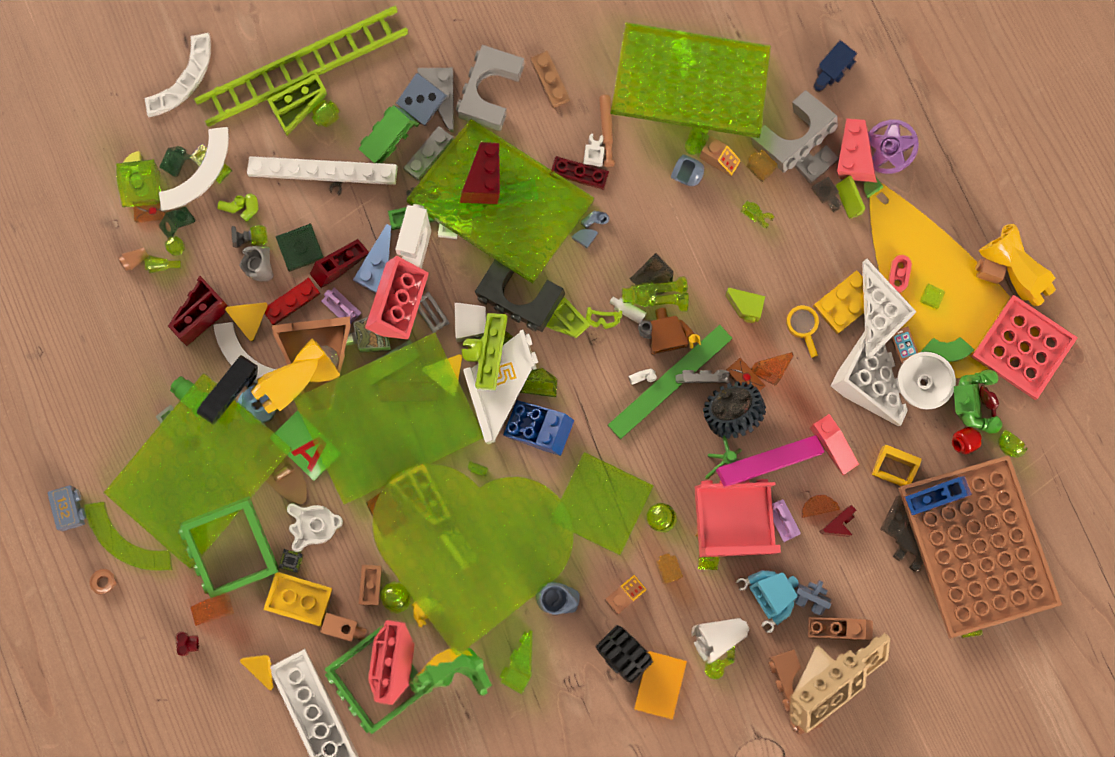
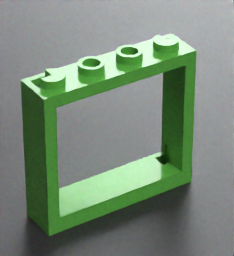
[179,496,279,599]
[324,625,425,734]

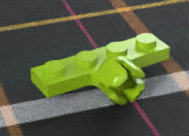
[462,313,508,390]

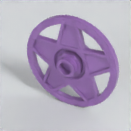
[869,120,919,174]

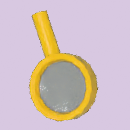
[786,305,819,358]

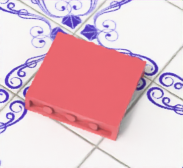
[695,479,781,557]

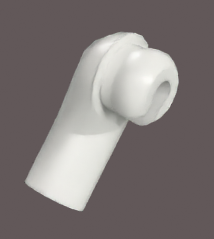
[628,369,657,385]

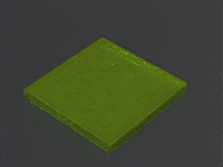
[550,452,654,556]

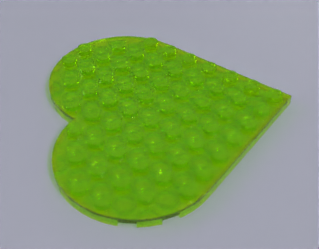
[372,464,573,656]

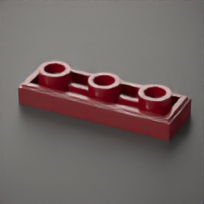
[550,156,609,190]

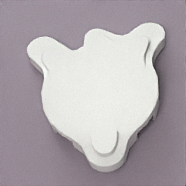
[287,503,343,552]

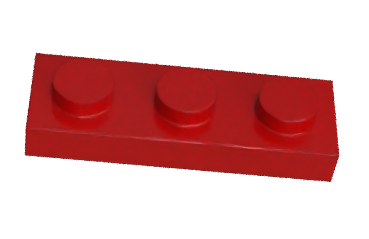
[264,277,320,325]

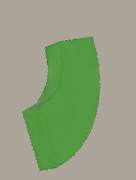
[920,337,975,362]

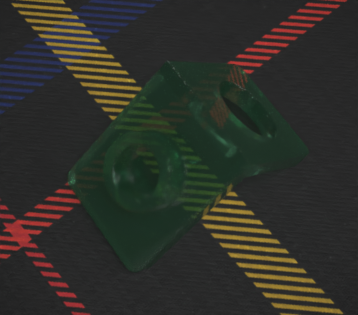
[159,207,196,240]

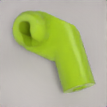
[217,195,246,213]

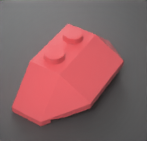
[368,620,415,705]

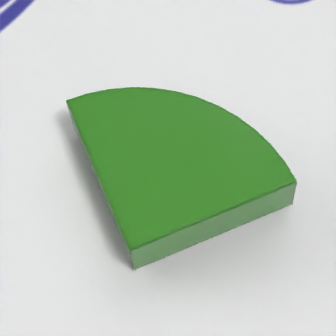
[864,177,883,198]

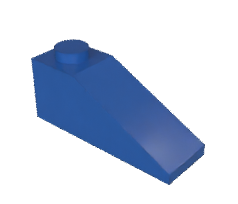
[905,476,972,515]

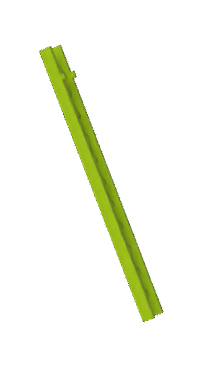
[194,6,409,127]

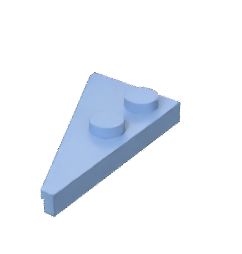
[353,224,391,293]

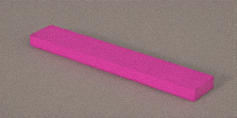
[716,435,824,487]

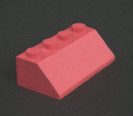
[365,256,429,339]

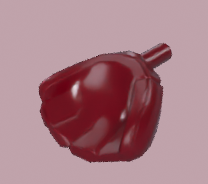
[980,385,999,417]

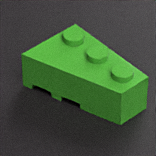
[359,105,420,164]

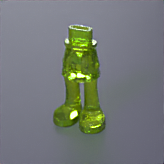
[622,276,689,312]

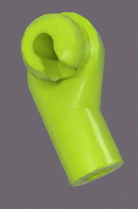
[240,194,258,222]

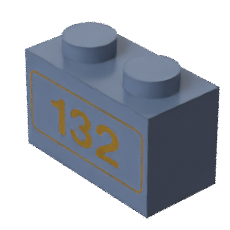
[47,485,86,532]

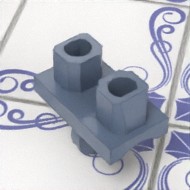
[795,580,831,616]

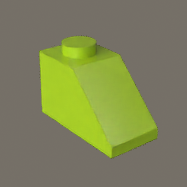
[725,287,765,323]

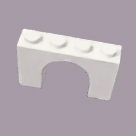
[396,204,431,269]

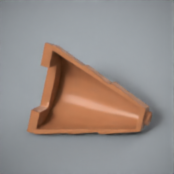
[272,317,351,418]

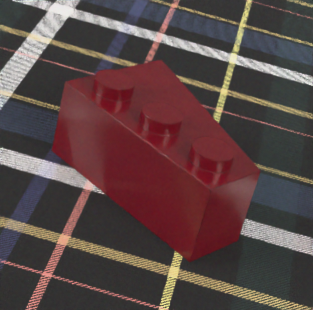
[460,142,500,204]
[168,276,228,346]

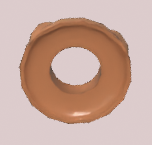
[89,569,117,595]

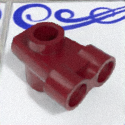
[176,632,199,656]

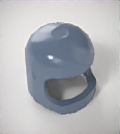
[671,154,705,186]

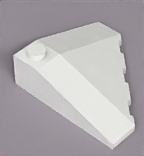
[831,331,908,426]

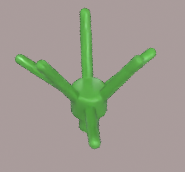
[705,435,742,479]

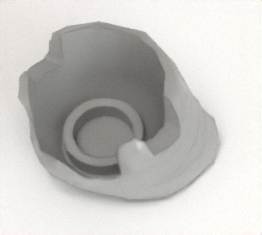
[239,246,274,281]

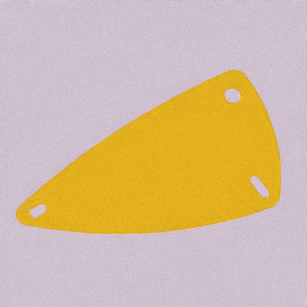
[870,183,1039,378]

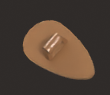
[257,444,307,505]

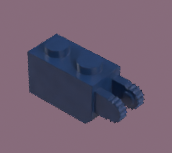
[813,40,857,92]

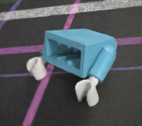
[736,570,799,633]

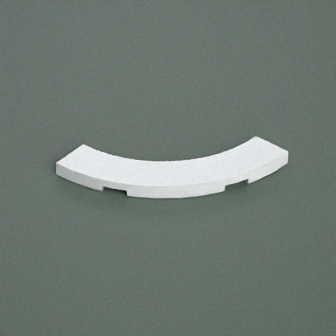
[144,33,211,117]
[159,127,229,212]
[213,322,276,384]

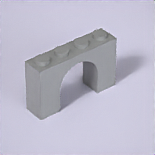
[456,45,524,132]
[752,90,838,173]

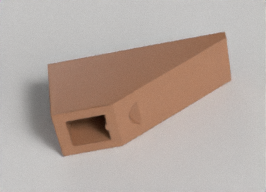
[808,617,873,641]

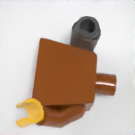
[638,308,701,355]

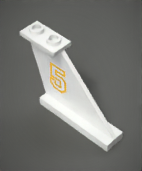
[463,330,538,444]

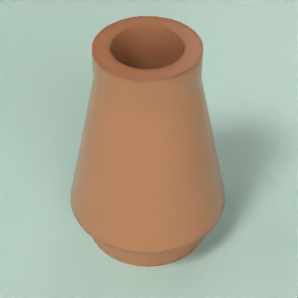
[118,247,149,271]

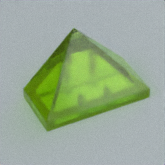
[520,368,558,397]

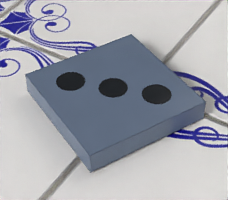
[396,73,447,125]

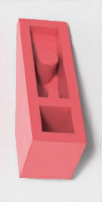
[810,414,859,475]

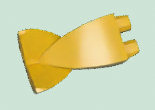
[978,224,1056,307]
[251,338,340,414]

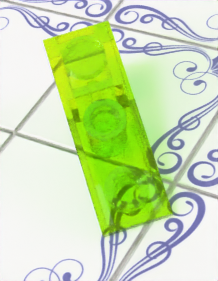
[499,630,533,694]

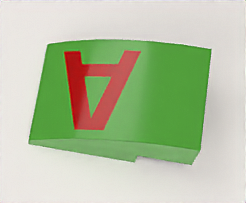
[270,410,341,481]

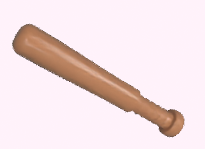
[599,94,615,167]

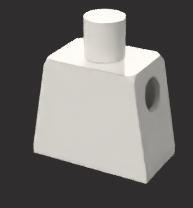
[455,303,487,342]

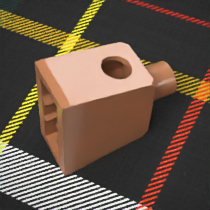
[320,613,367,641]

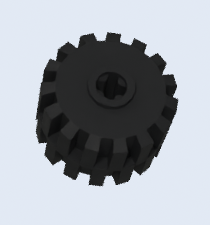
[596,625,653,683]

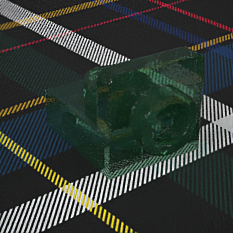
[159,146,191,177]

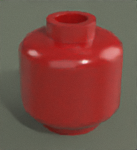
[952,427,982,455]

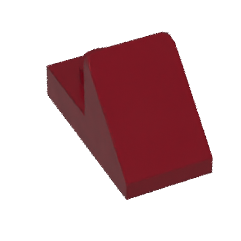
[819,505,857,537]

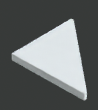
[862,259,916,360]

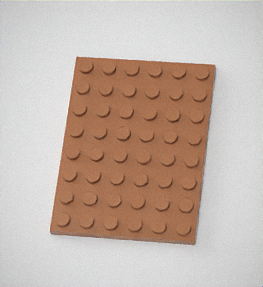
[898,455,1062,639]

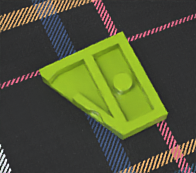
[546,297,590,338]

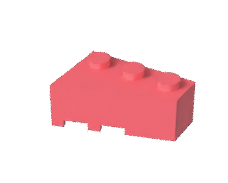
[837,119,877,182]

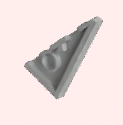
[417,68,454,132]

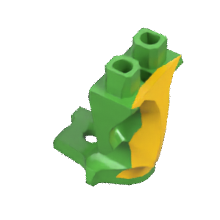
[409,648,492,696]

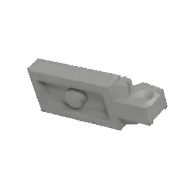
[675,370,729,383]

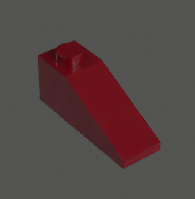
[310,239,369,288]

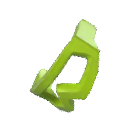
[586,307,622,329]

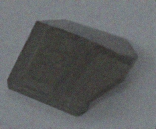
[630,253,674,297]

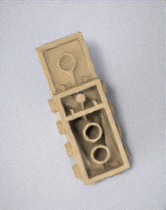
[790,633,891,733]

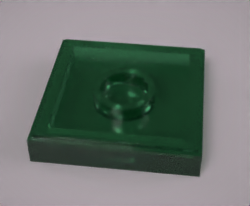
[275,223,324,272]

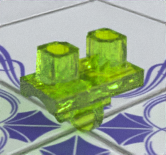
[685,122,711,155]

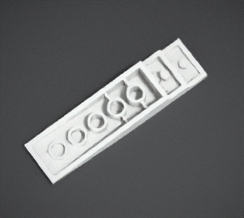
[271,649,359,757]

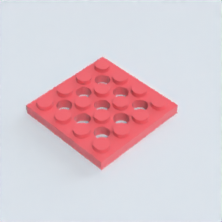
[971,295,1078,400]

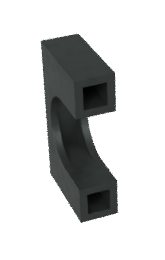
[475,254,565,332]

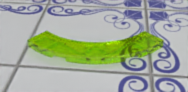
[84,502,172,571]

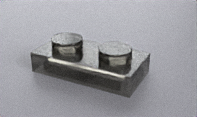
[880,495,909,539]

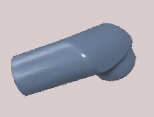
[581,211,609,229]

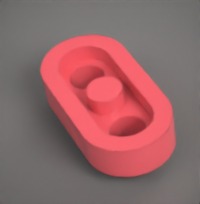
[888,255,912,293]

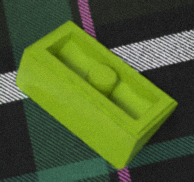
[835,175,865,219]

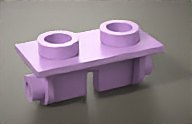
[321,288,361,324]
[772,499,801,542]

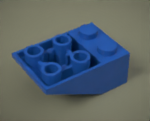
[503,400,574,456]

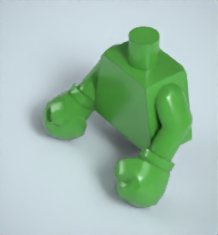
[954,369,1002,434]

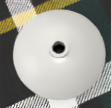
[897,352,956,409]

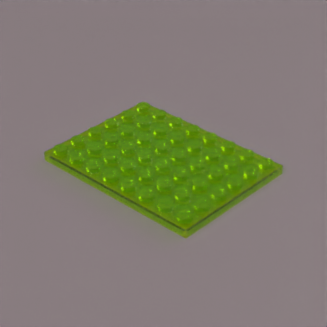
[610,22,771,138]
[406,119,595,284]
[293,333,484,505]
[103,373,293,569]

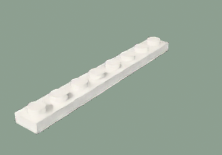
[247,156,398,185]

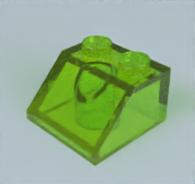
[116,159,160,207]

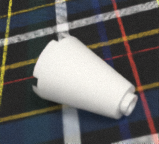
[692,618,749,663]

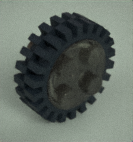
[703,381,766,439]

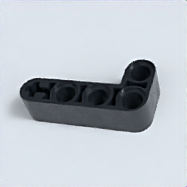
[196,355,258,424]

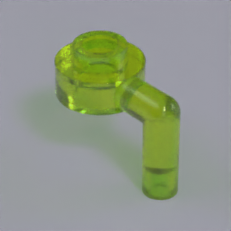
[705,646,735,679]

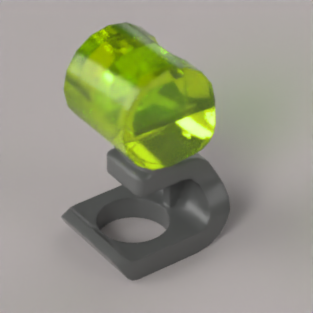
[231,225,268,248]

